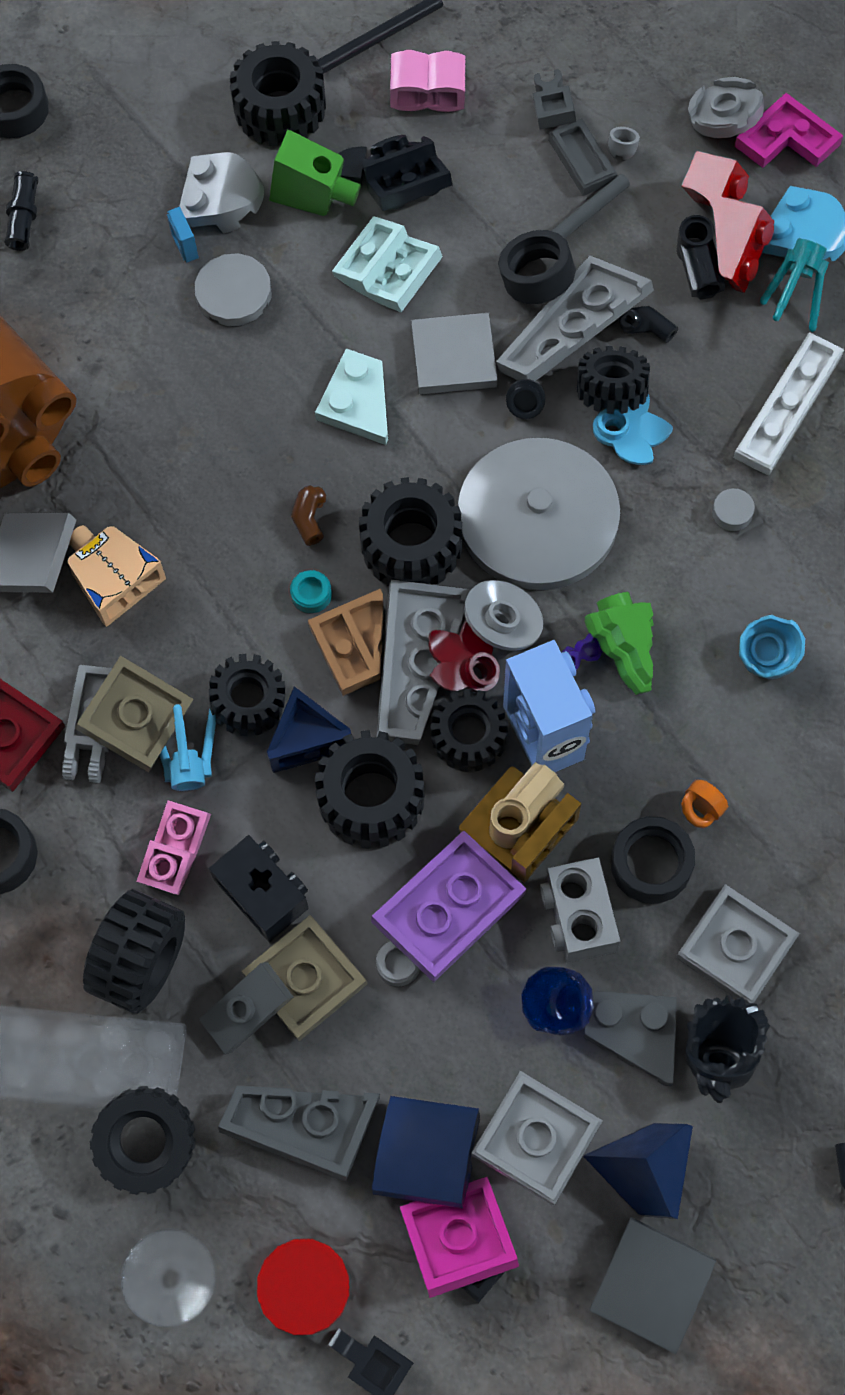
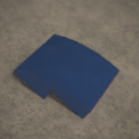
[372,1096,480,1208]

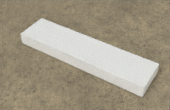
[733,332,844,476]

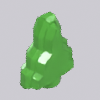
[584,592,654,695]

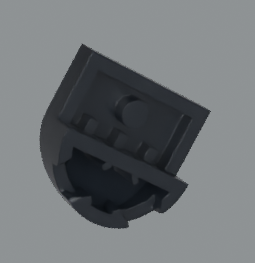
[362,135,453,211]

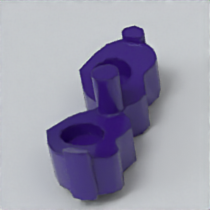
[561,633,603,671]

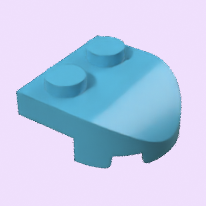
[762,186,845,261]

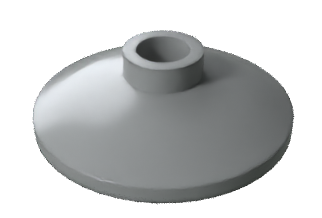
[464,580,543,651]

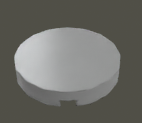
[688,77,764,138]
[195,253,272,326]

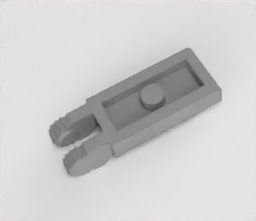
[62,665,112,783]

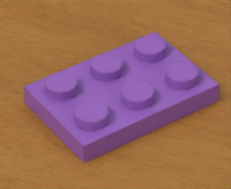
[371,831,527,982]

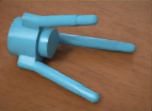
[159,704,216,791]

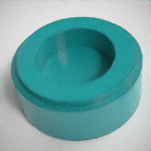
[290,570,332,613]

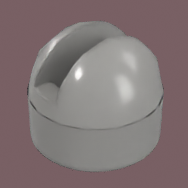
[608,127,640,160]

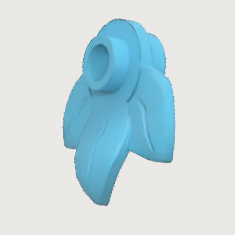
[593,394,673,465]

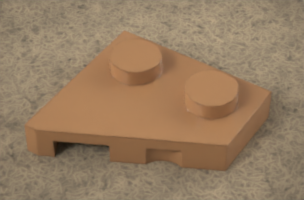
[308,589,383,696]

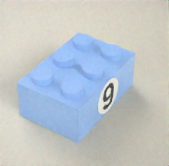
[503,640,595,772]

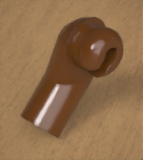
[291,485,326,546]

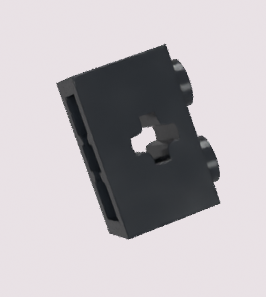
[209,835,309,943]

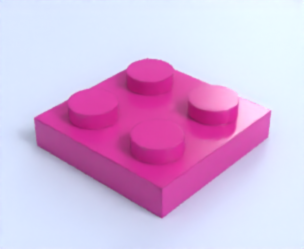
[400,1177,519,1298]

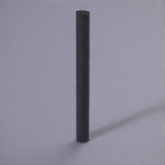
[318,0,443,74]

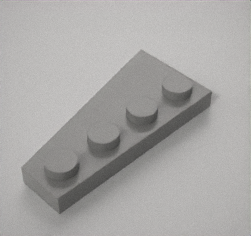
[496,255,654,381]
[377,580,471,745]

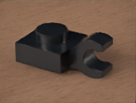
[328,1328,414,1395]

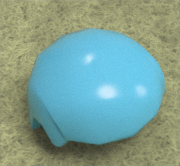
[739,615,805,679]

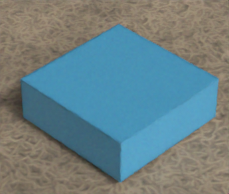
[167,207,199,263]

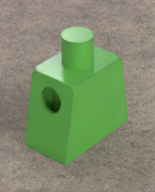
[269,130,361,216]

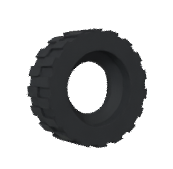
[89,1086,196,1195]

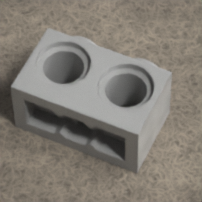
[540,857,621,963]

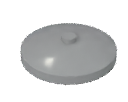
[458,438,620,590]

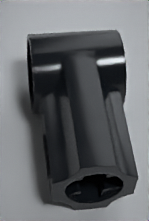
[676,215,725,300]

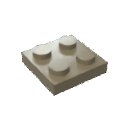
[75,655,193,772]
[242,915,367,1041]

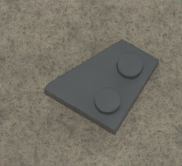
[584,990,677,1086]

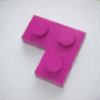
[735,93,843,168]

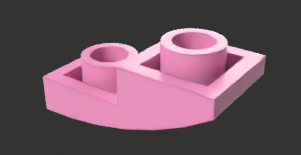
[136,800,211,895]

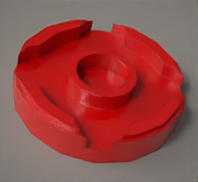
[257,1239,350,1336]

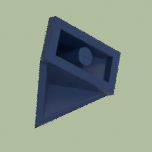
[267,686,351,773]
[583,1123,693,1219]

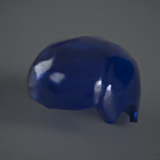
[521,967,594,1036]

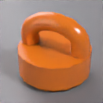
[681,780,729,828]

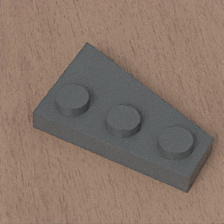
[218,1086,380,1182]

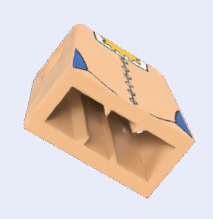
[67,525,166,627]

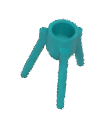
[760,238,829,332]

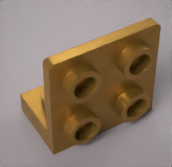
[459,766,581,883]

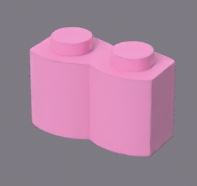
[390,50,465,112]

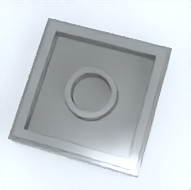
[411,313,497,395]
[0,513,76,593]
[676,884,800,1004]
[471,1071,603,1206]

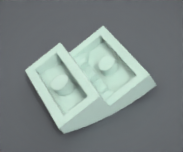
[332,216,443,312]

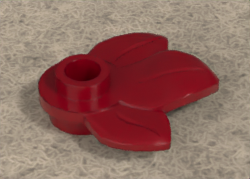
[428,620,500,693]

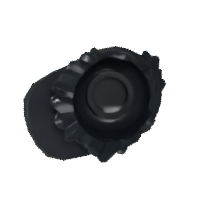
[686,995,770,1103]

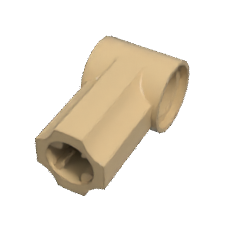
[489,762,564,849]

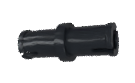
[4,171,39,251]

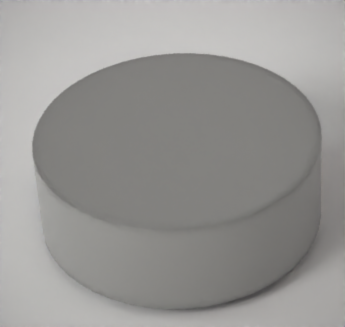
[712,488,755,531]
[376,941,420,986]

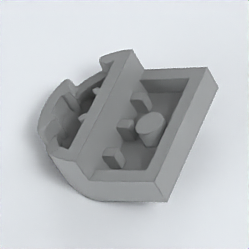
[179,152,264,233]

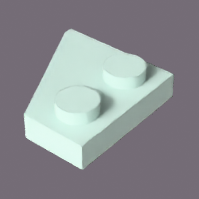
[315,349,388,445]

